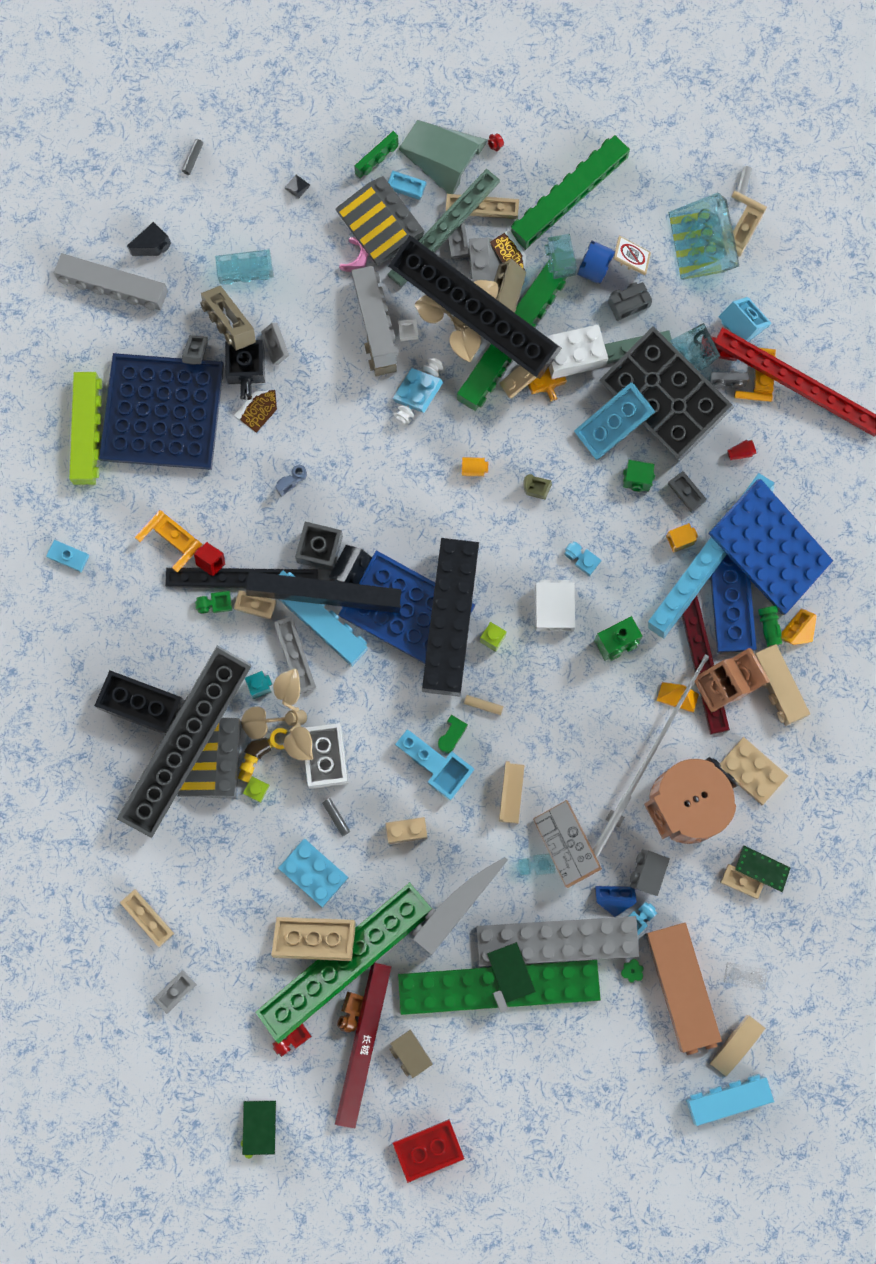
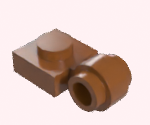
[337,991,364,1033]

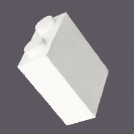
[535,580,575,631]

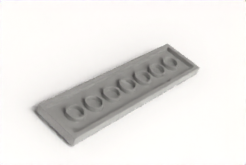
[477,916,639,966]

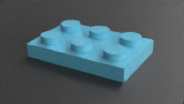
[278,838,349,908]

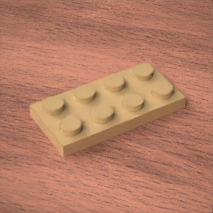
[271,917,356,961]

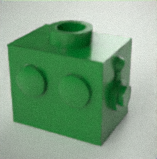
[623,460,655,492]

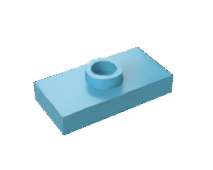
[388,171,427,200]
[46,540,90,572]

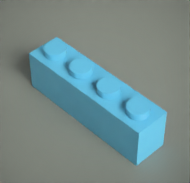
[686,1074,774,1126]

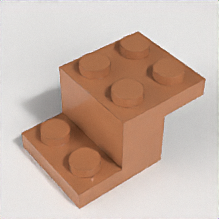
[695,648,770,712]

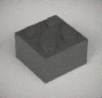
[295,521,343,571]

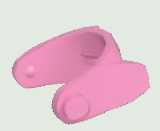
[339,237,368,272]

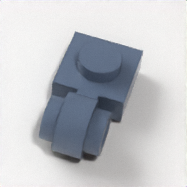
[275,465,307,497]

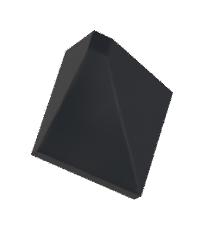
[285,174,310,198]

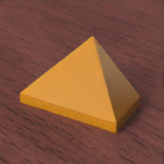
[781,608,817,645]
[656,682,699,713]

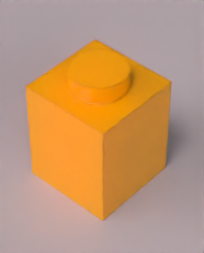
[666,523,698,553]

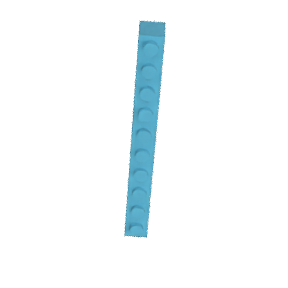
[648,473,775,639]

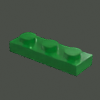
[354,131,399,179]

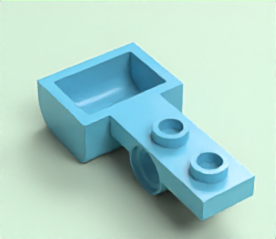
[395,729,475,801]

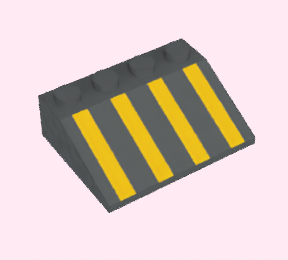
[335,176,425,266]
[178,718,241,799]

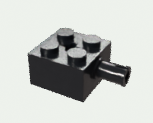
[225,340,265,400]

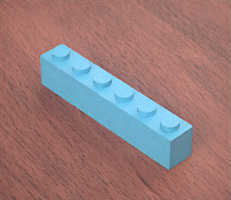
[279,570,368,667]

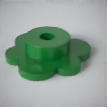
[621,959,644,983]

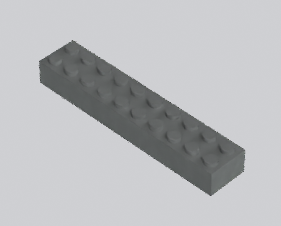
[117,645,251,838]

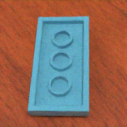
[574,383,655,460]

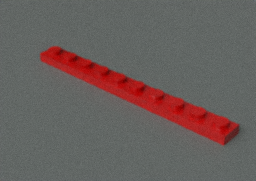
[712,327,876,437]

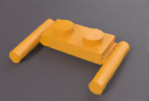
[734,347,776,402]
[134,510,203,573]

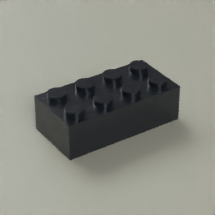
[94,670,185,734]

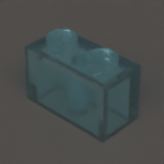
[544,234,577,279]

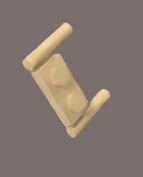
[708,191,767,257]

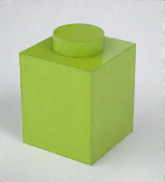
[480,622,507,652]

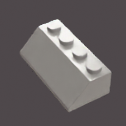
[468,237,502,282]

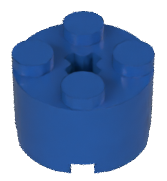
[577,240,615,284]

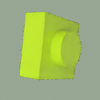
[243,776,270,803]

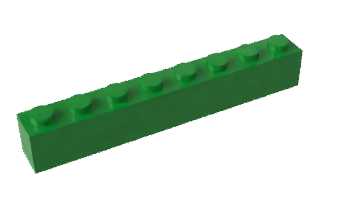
[511,135,630,250]

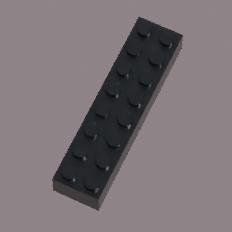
[422,538,479,697]

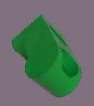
[438,715,468,754]

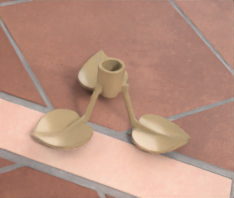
[415,280,498,362]
[241,669,313,760]

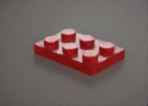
[393,1119,465,1183]

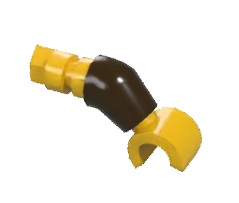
[238,728,288,783]

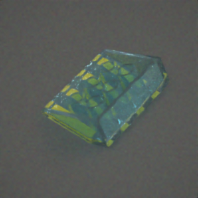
[668,192,740,280]

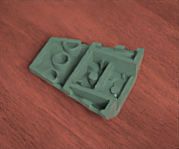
[399,120,488,194]

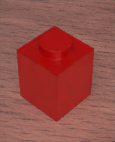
[194,542,226,576]

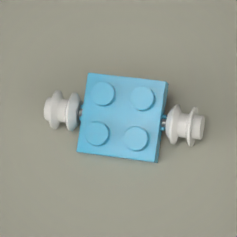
[393,358,443,425]

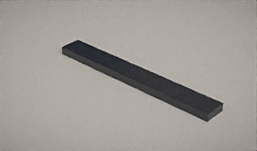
[165,568,318,588]

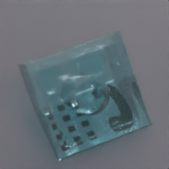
[670,323,720,371]

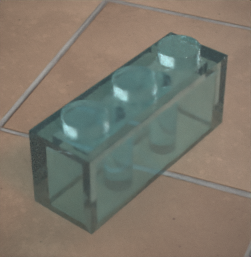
[215,249,274,285]

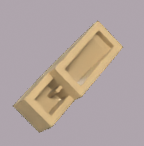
[710,1015,766,1076]

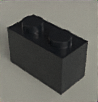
[329,545,372,584]

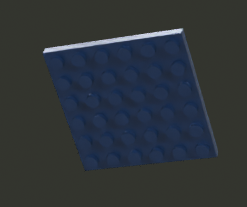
[99,353,224,470]

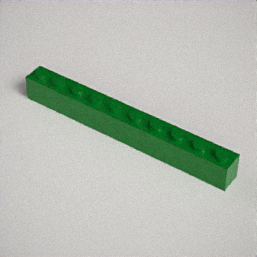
[457,248,576,411]

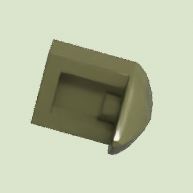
[523,474,552,500]

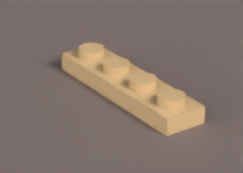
[446,194,519,219]

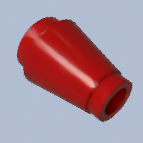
[727,439,757,461]

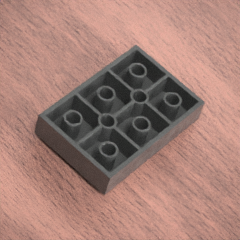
[599,326,734,461]

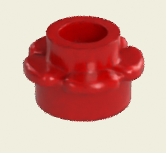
[488,133,504,151]

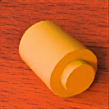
[462,457,489,476]

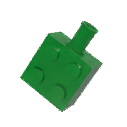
[594,616,643,661]

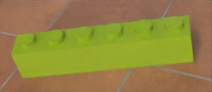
[69,372,102,485]

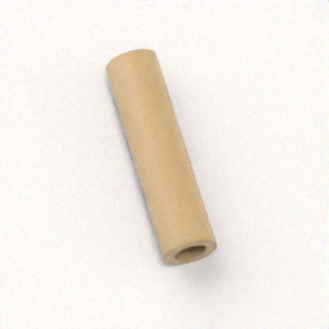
[464,695,504,715]

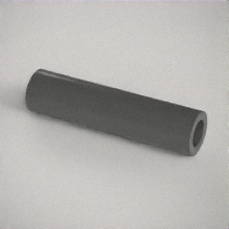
[182,139,203,175]
[322,798,350,836]

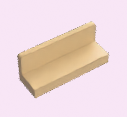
[499,761,525,824]

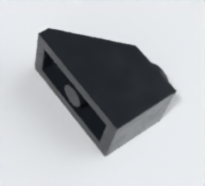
[127,222,171,256]

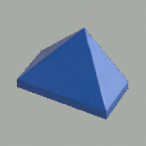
[595,886,636,917]

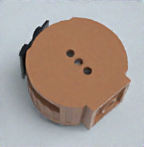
[644,757,738,844]

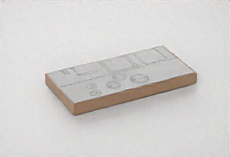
[533,800,602,888]

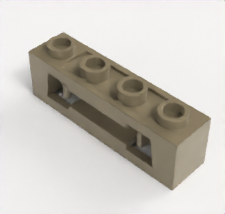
[200,285,256,350]

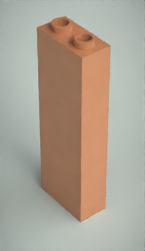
[645,922,722,1055]

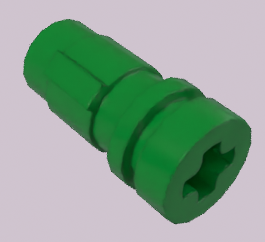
[758,606,782,647]

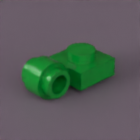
[195,591,233,614]

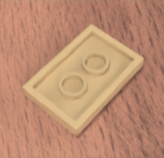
[720,737,788,805]

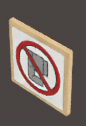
[613,235,651,275]

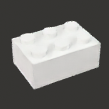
[547,324,608,379]
[305,723,349,789]

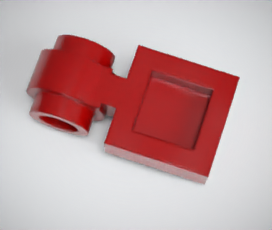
[272,1023,312,1057]

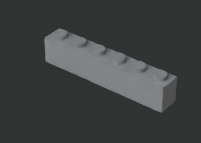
[54,253,168,311]
[351,266,399,368]

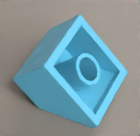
[718,297,772,342]

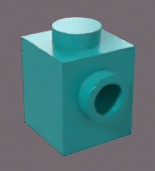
[245,671,273,699]

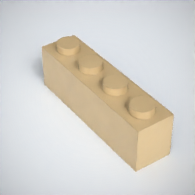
[755,644,810,726]

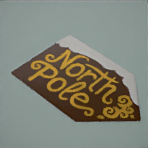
[490,230,526,270]
[234,390,277,433]

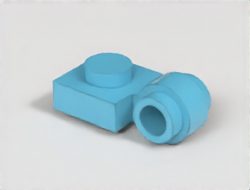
[564,541,602,576]
[628,902,657,935]

